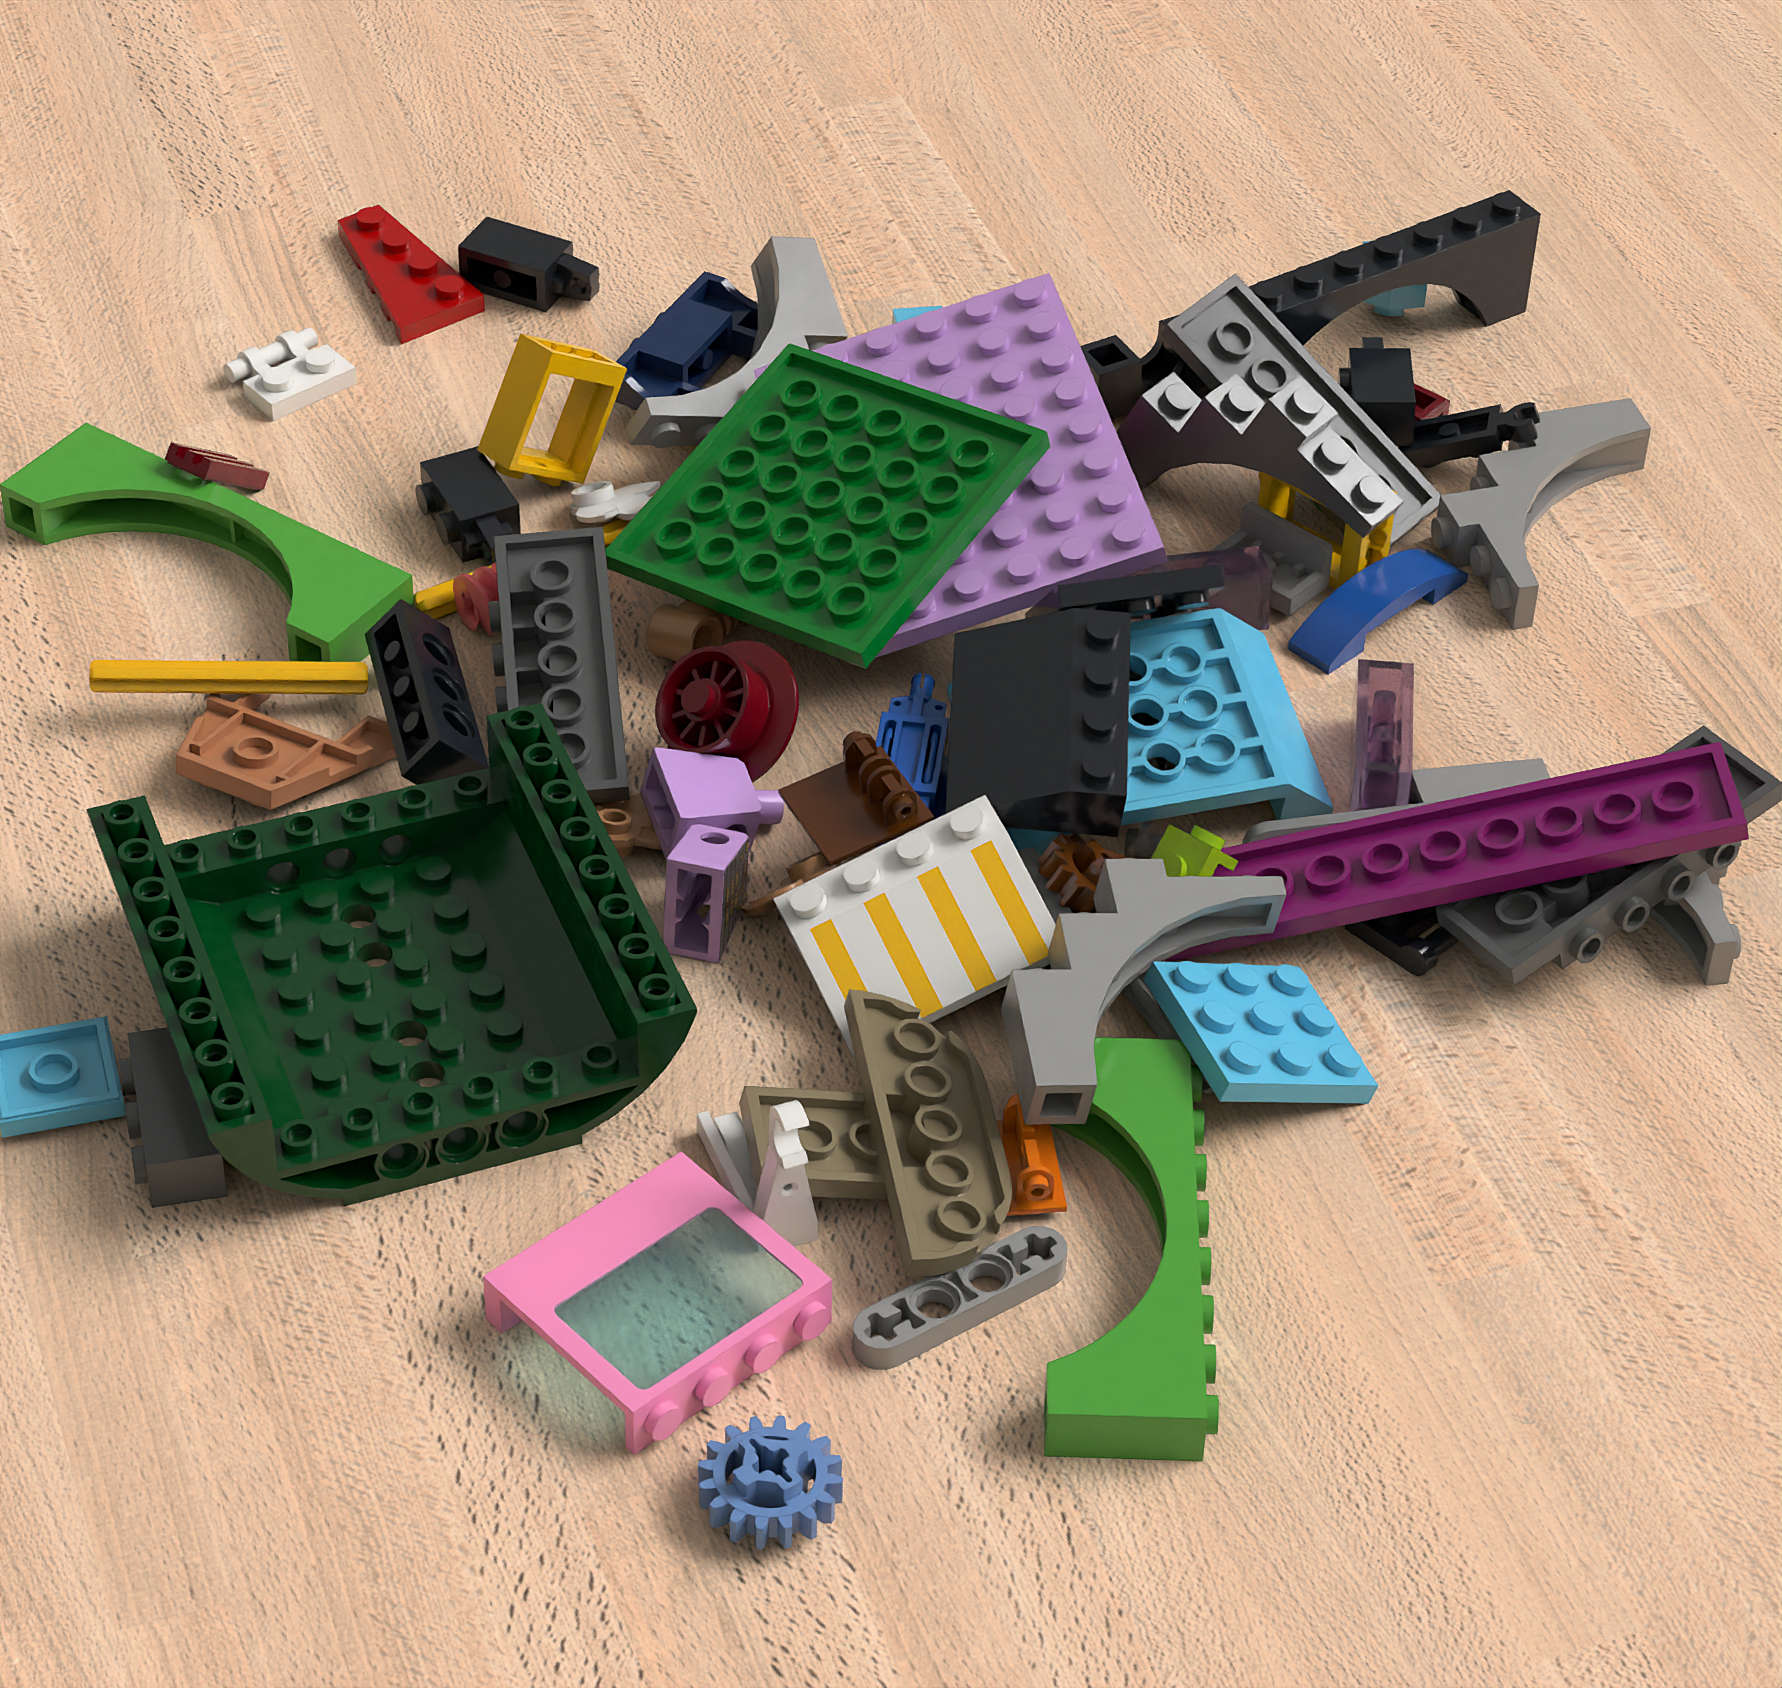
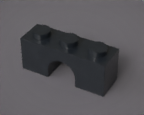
[1080,314,1186,420]

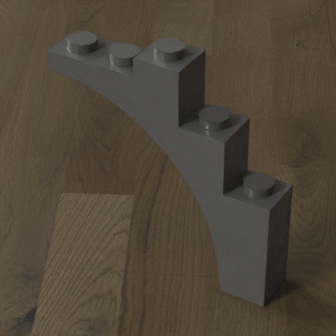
[1116,372,1404,538]

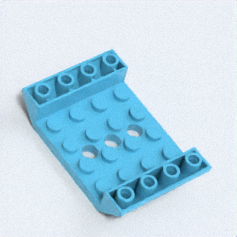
[947,608,1333,856]

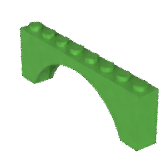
[0,423,414,662]
[1044,1037,1219,1461]

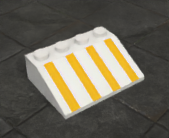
[773,795,1056,1060]

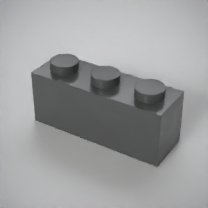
[119,1027,227,1208]

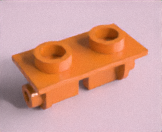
[997,1094,1067,1216]

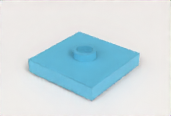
[0,1016,126,1138]

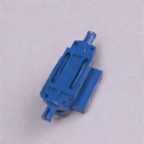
[876,673,949,848]

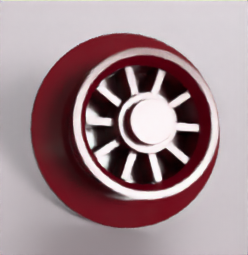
[655,640,799,783]

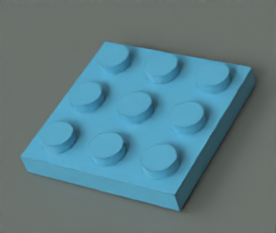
[1143,961,1379,1104]

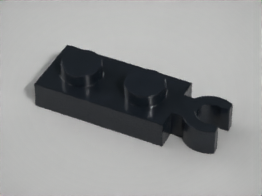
[1398,402,1540,468]

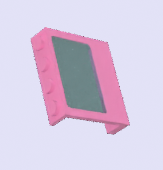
[483,1152,832,1455]

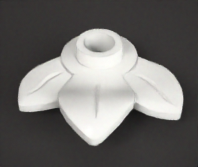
[569,481,661,524]

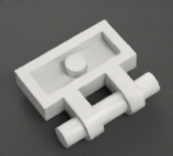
[223,327,357,421]

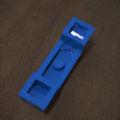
[1288,549,1468,675]

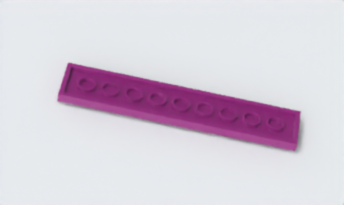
[1166,742,1749,962]

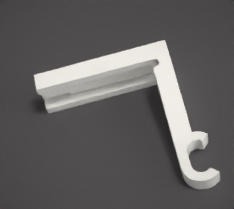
[697,1100,818,1256]

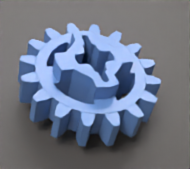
[698,1415,843,1550]

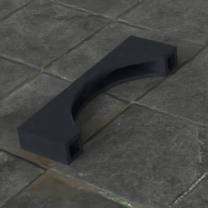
[1184,190,1541,400]

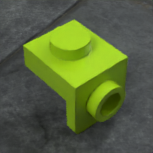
[1151,824,1238,877]

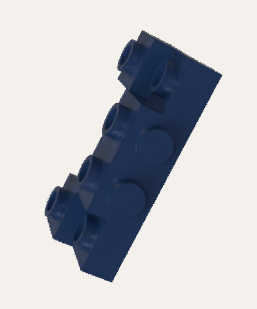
[615,271,758,410]

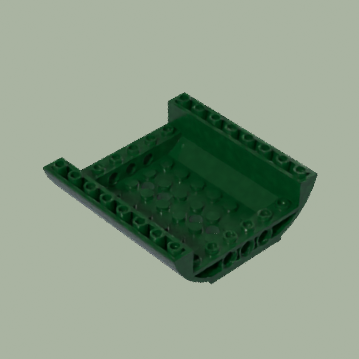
[86,703,697,1207]

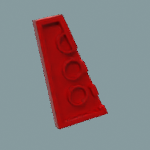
[338,204,485,345]

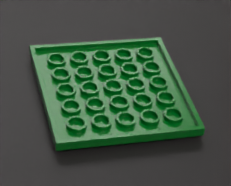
[605,343,1051,669]

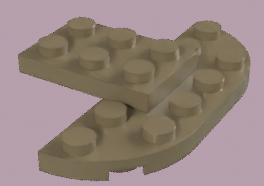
[739,989,1012,1277]

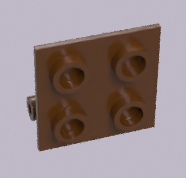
[778,731,934,866]

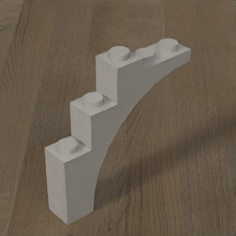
[625,236,848,448]
[1431,398,1651,630]
[1406,758,1741,986]
[1001,858,1287,1125]

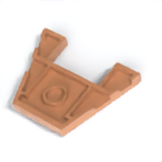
[176,694,396,810]

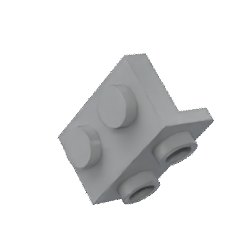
[1206,502,1333,616]

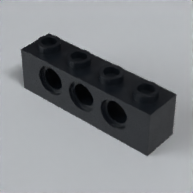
[364,599,489,785]

